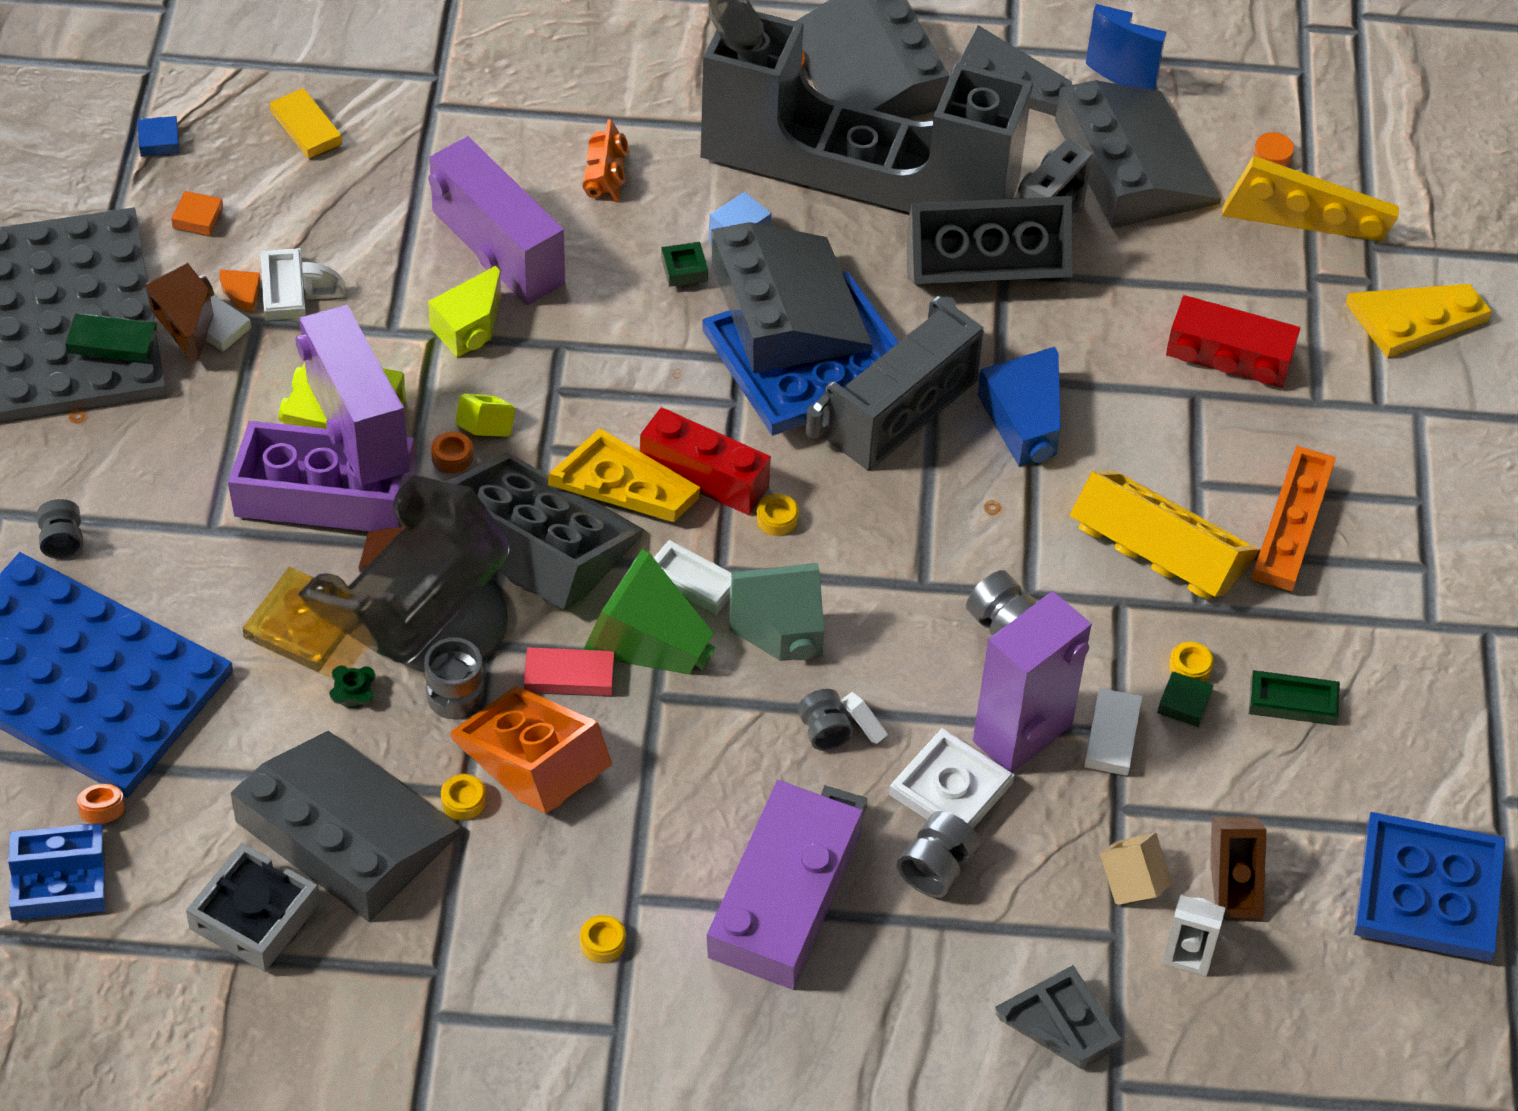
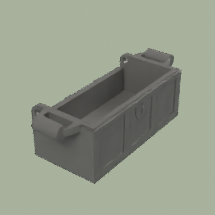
[805,296,984,471]

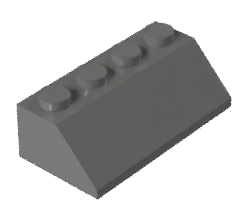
[907,196,1073,284]

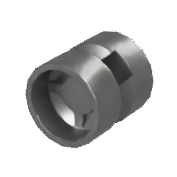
[966,570,1037,636]
[424,637,484,719]
[897,811,980,898]

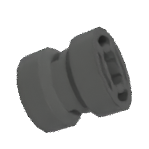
[37,499,83,559]
[797,689,853,751]

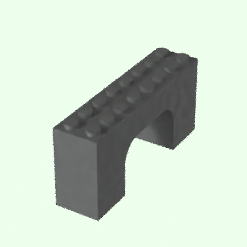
[701,4,1033,212]

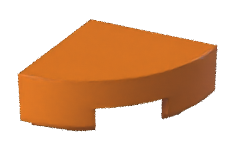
[220,269,261,312]

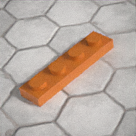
[1251,445,1336,592]

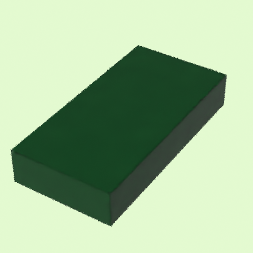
[65,313,158,363]
[1248,670,1340,726]

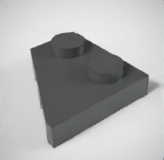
[995,965,1122,1069]

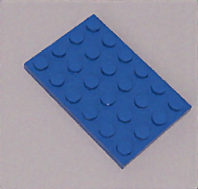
[0,552,233,798]

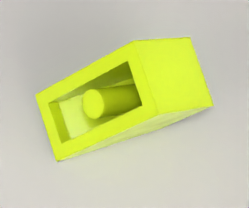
[428,266,501,358]

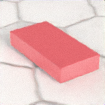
[524,647,614,696]

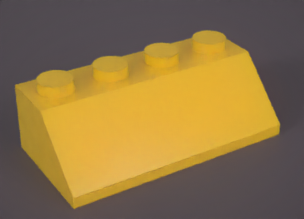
[1069,470,1260,599]

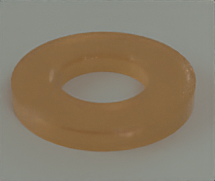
[68,409,85,424]
[984,500,1001,515]

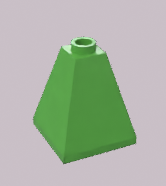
[583,549,716,675]

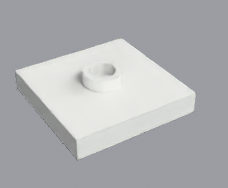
[888,728,1014,828]

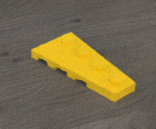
[1222,155,1399,242]

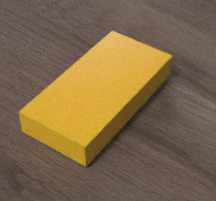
[269,88,342,159]

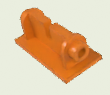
[583,119,629,202]

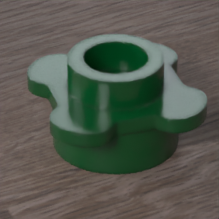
[329,665,376,708]

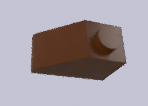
[145,263,214,363]
[1210,817,1267,919]

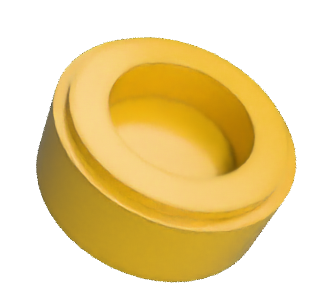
[756,494,799,536]
[1169,641,1214,682]
[441,774,486,820]
[580,915,626,963]

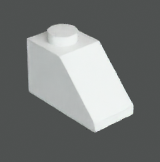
[1162,895,1225,977]

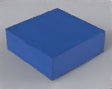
[137,116,180,157]

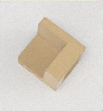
[1100,833,1172,905]

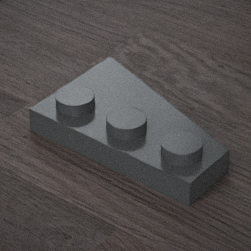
[958,25,1072,116]

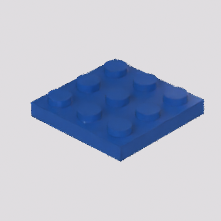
[1354,812,1505,962]

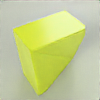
[455,394,516,437]

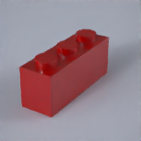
[1166,295,1301,388]
[640,407,771,516]

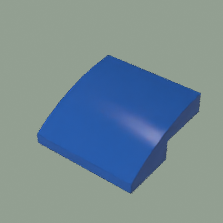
[1086,4,1166,91]
[8,824,106,921]

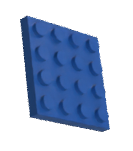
[702,271,899,436]

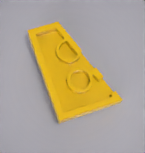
[1345,284,1492,359]
[548,428,700,522]

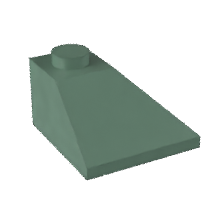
[729,563,825,661]

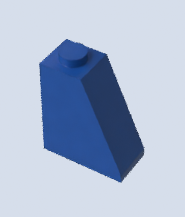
[977,347,1061,467]

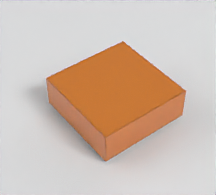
[171,191,223,236]

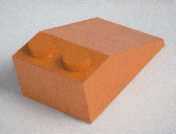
[450,686,612,814]

